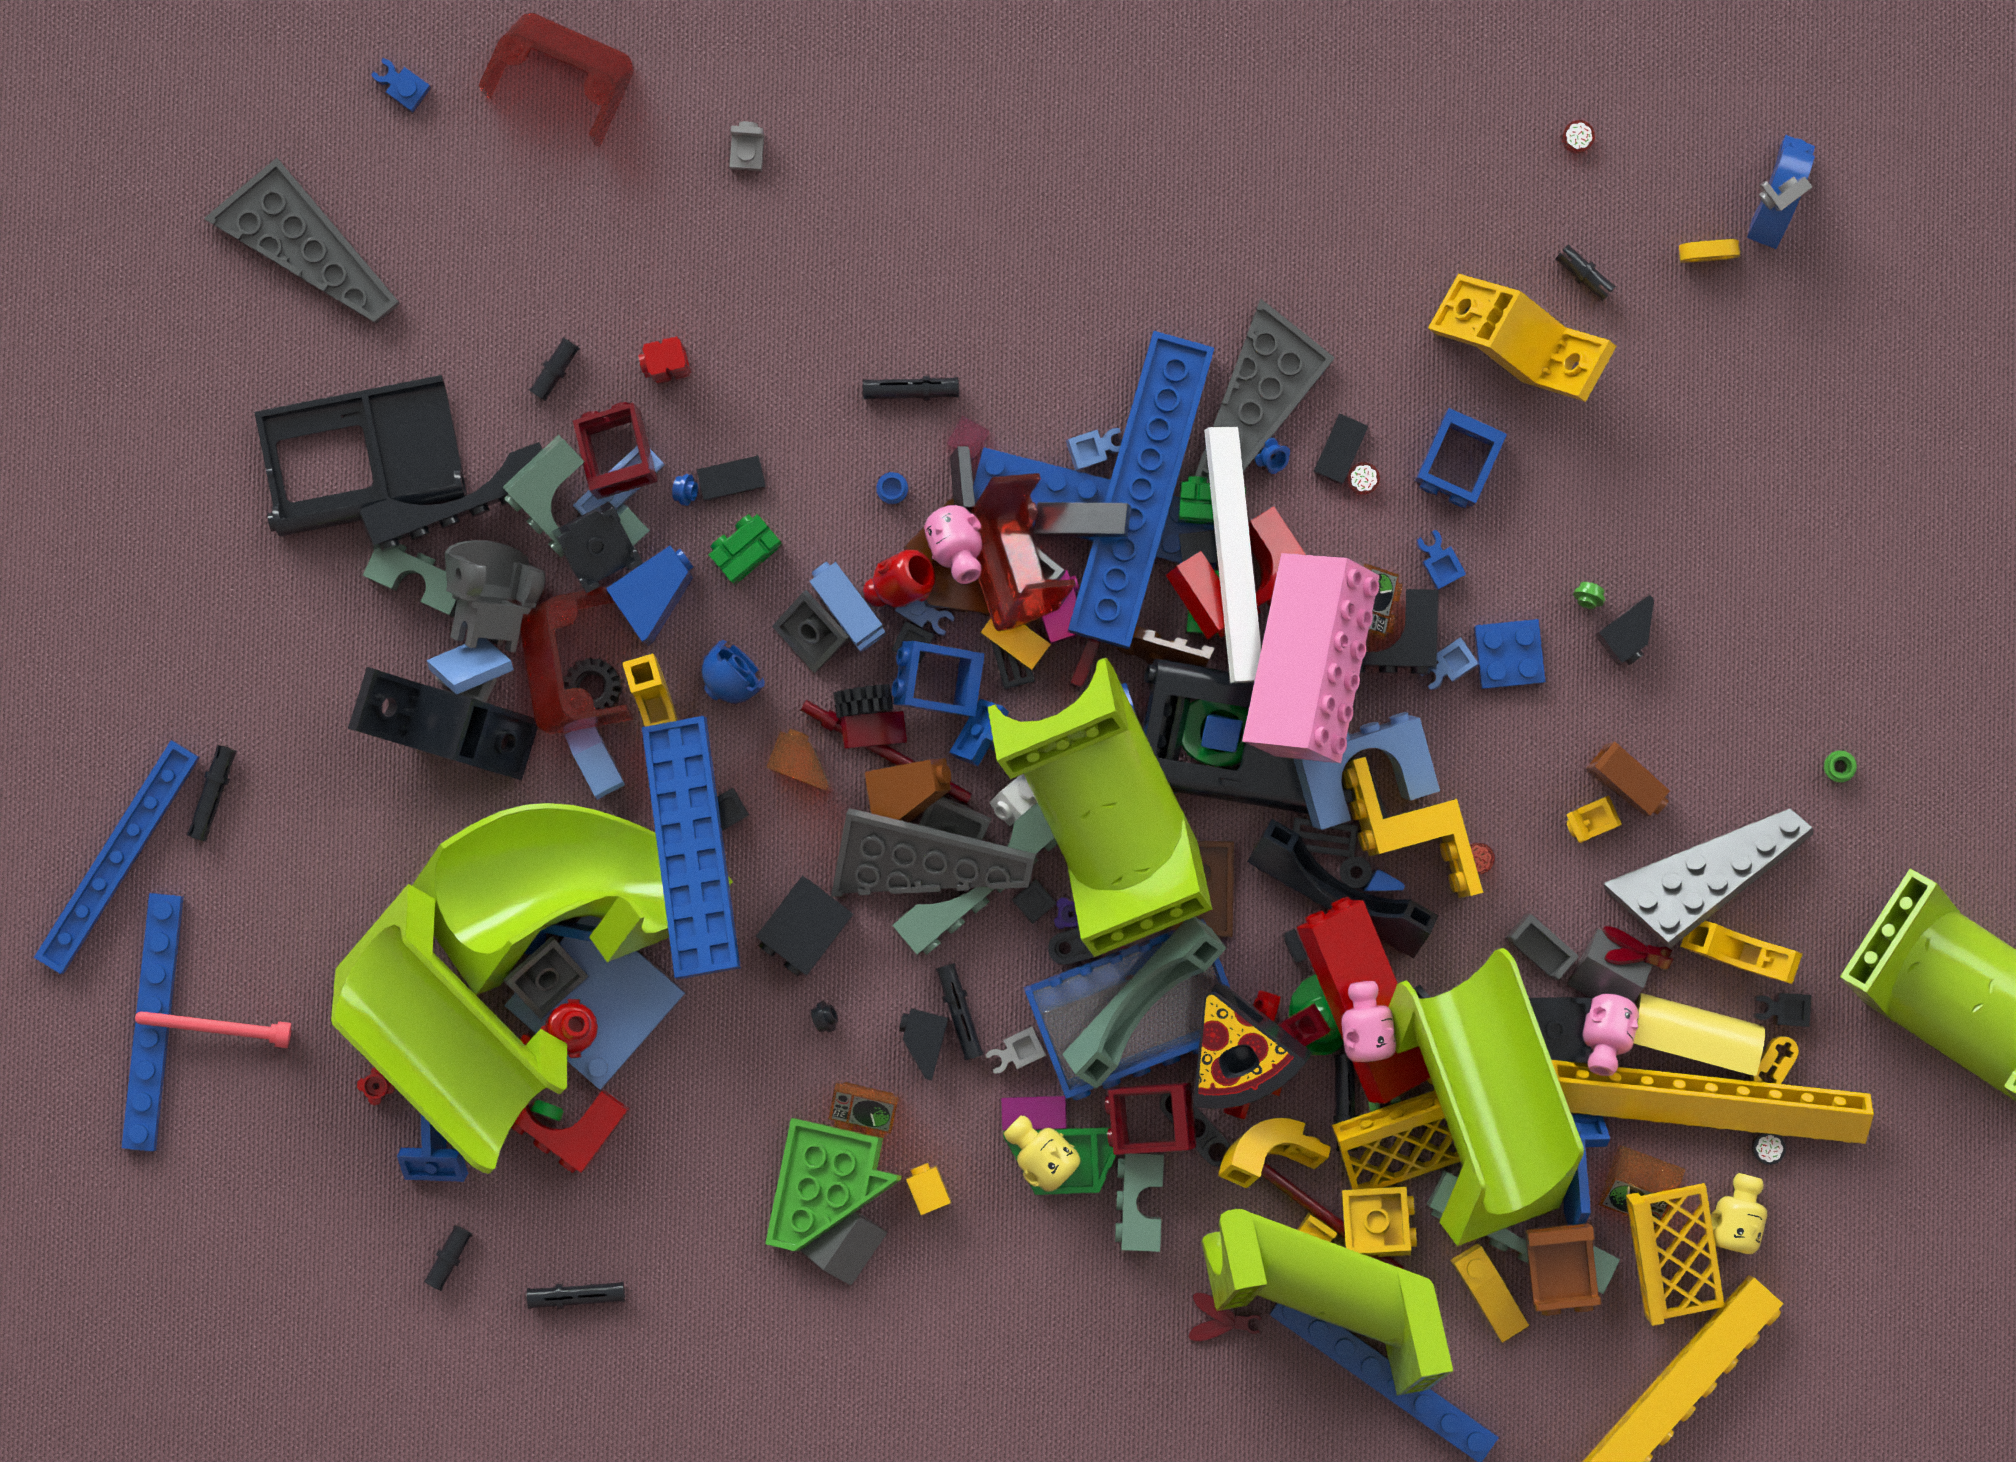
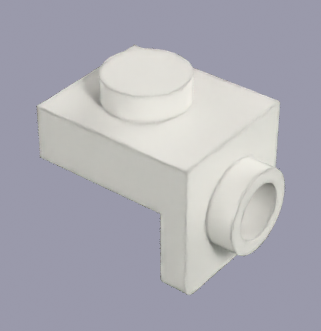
[989,774,1037,826]

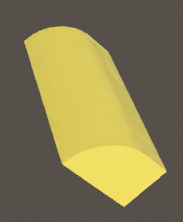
[1633,993,1765,1076]

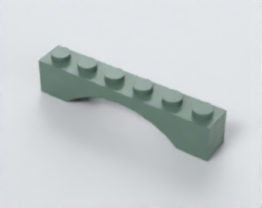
[892,803,1057,955]
[1062,917,1226,1089]
[1426,1170,1620,1294]

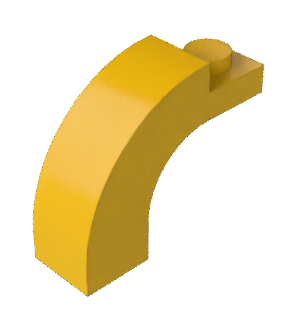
[622,653,678,727]
[1680,921,1802,984]
[1218,1118,1331,1189]

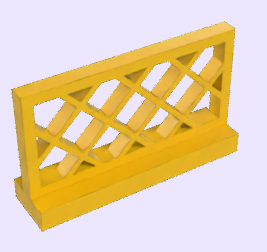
[1332,1090,1461,1190]
[1626,1183,1725,1326]

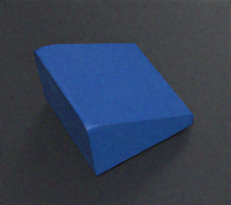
[1201,713,1243,752]
[1363,869,1405,891]

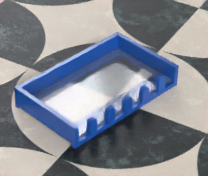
[1024,919,1231,1100]

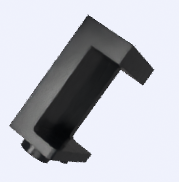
[756,875,855,976]

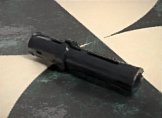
[863,376,959,401]
[187,744,237,842]
[936,963,984,1060]
[1333,1054,1358,1151]
[527,1281,625,1309]

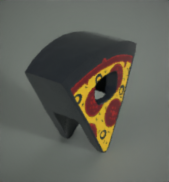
[1193,983,1312,1109]

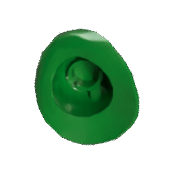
[1181,699,1249,767]
[1288,974,1344,1055]

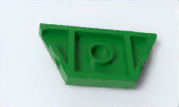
[1003,1127,1116,1195]

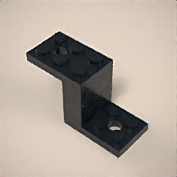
[348,667,540,781]

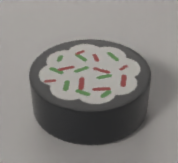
[1752,1133,1786,1165]

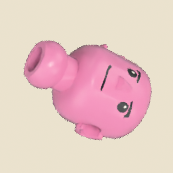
[924,505,982,584]
[1341,981,1396,1062]
[1583,994,1639,1076]

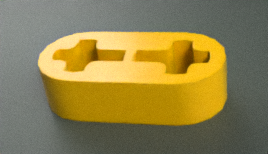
[1679,239,1740,263]
[1750,1036,1799,1084]

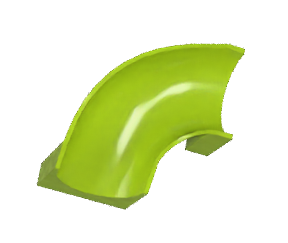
[412,803,733,995]

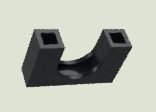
[1360,589,1439,674]

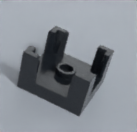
[552,502,643,593]
[1528,997,1591,1063]

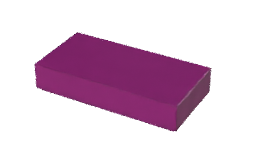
[1001,1096,1066,1130]

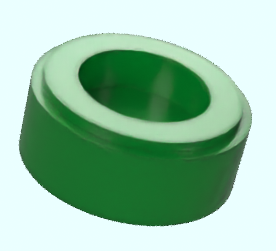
[530,1099,564,1122]

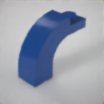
[1747,135,1815,249]

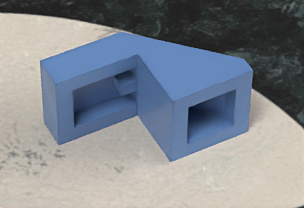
[565,720,625,800]

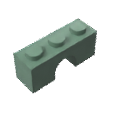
[362,544,457,617]
[1115,1152,1164,1252]

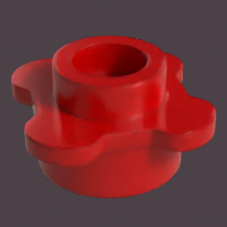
[357,1067,395,1105]

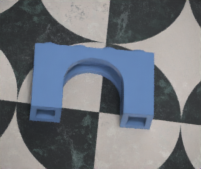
[809,562,887,653]
[1293,712,1440,830]

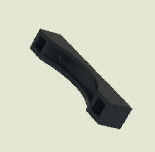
[359,442,543,552]
[1247,819,1439,959]

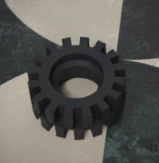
[562,658,622,717]
[833,684,894,718]

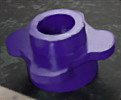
[1054,897,1079,929]

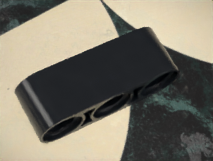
[1159,1093,1231,1167]

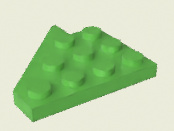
[765,1118,902,1251]

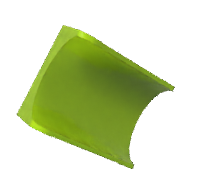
[988,657,1212,957]
[1840,869,2016,1101]
[331,884,567,1174]
[1389,948,1584,1246]
[1201,1209,1454,1396]

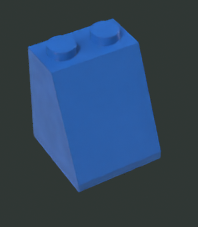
[606,546,694,646]

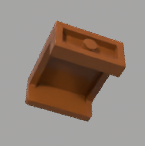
[1525,1223,1601,1316]

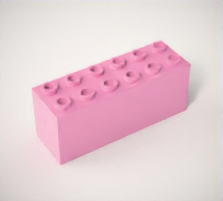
[1242,553,1379,763]

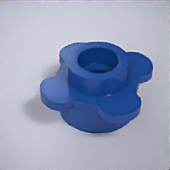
[1255,438,1290,474]

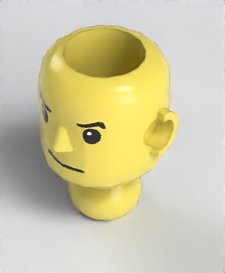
[1004,1115,1080,1192]
[1711,1173,1767,1254]

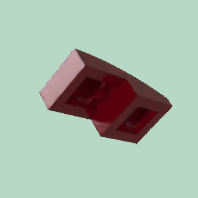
[841,711,907,749]
[1277,1003,1331,1046]

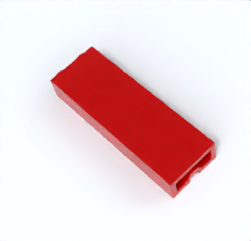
[1296,897,1431,1104]

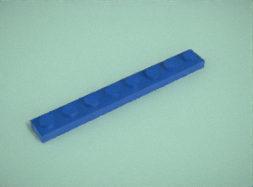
[34,740,200,974]
[121,893,184,1151]
[1269,1303,1499,1462]

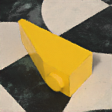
[1450,1243,1529,1343]

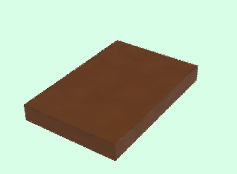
[1169,841,1234,937]

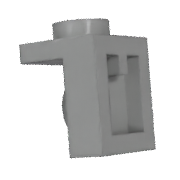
[730,121,765,171]
[1759,176,1812,211]

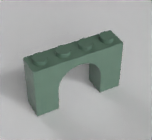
[503,435,650,569]

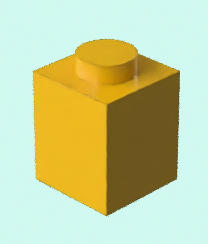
[906,1163,951,1215]

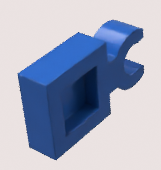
[371,58,431,113]
[1416,530,1466,590]

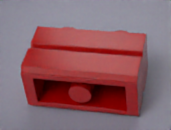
[638,336,691,384]

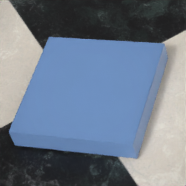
[427,638,513,694]

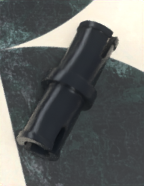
[1555,244,1616,302]
[529,337,580,401]
[424,1224,473,1291]

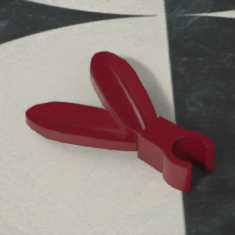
[1603,926,1674,969]
[1188,1292,1262,1341]

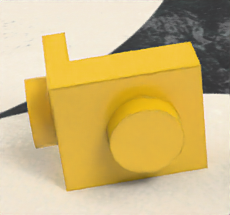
[1567,795,1622,843]

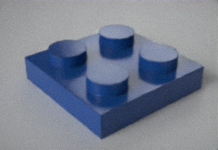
[1474,619,1545,689]

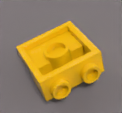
[1342,1187,1417,1257]

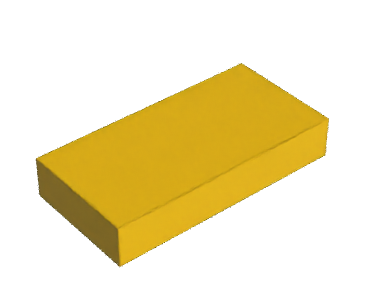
[981,607,1051,670]

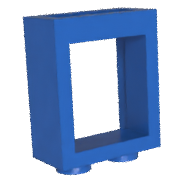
[1414,408,1507,508]
[891,641,985,717]

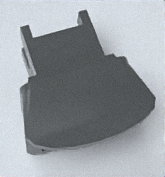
[445,540,545,652]

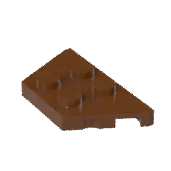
[903,498,996,616]

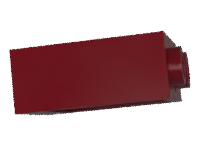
[573,402,658,500]
[1105,1083,1197,1155]

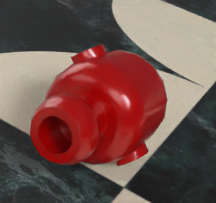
[863,550,936,607]
[541,999,598,1058]

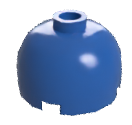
[701,640,765,704]

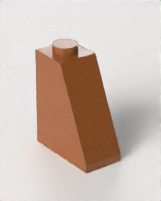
[1586,741,1670,817]
[865,758,951,823]

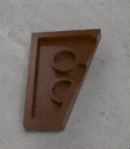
[1113,626,1214,667]

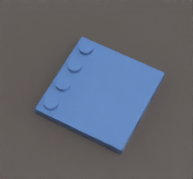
[504,916,685,1090]

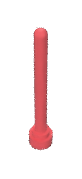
[135,1011,292,1048]

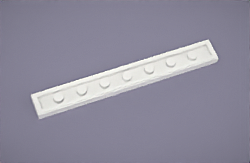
[1204,427,1261,683]

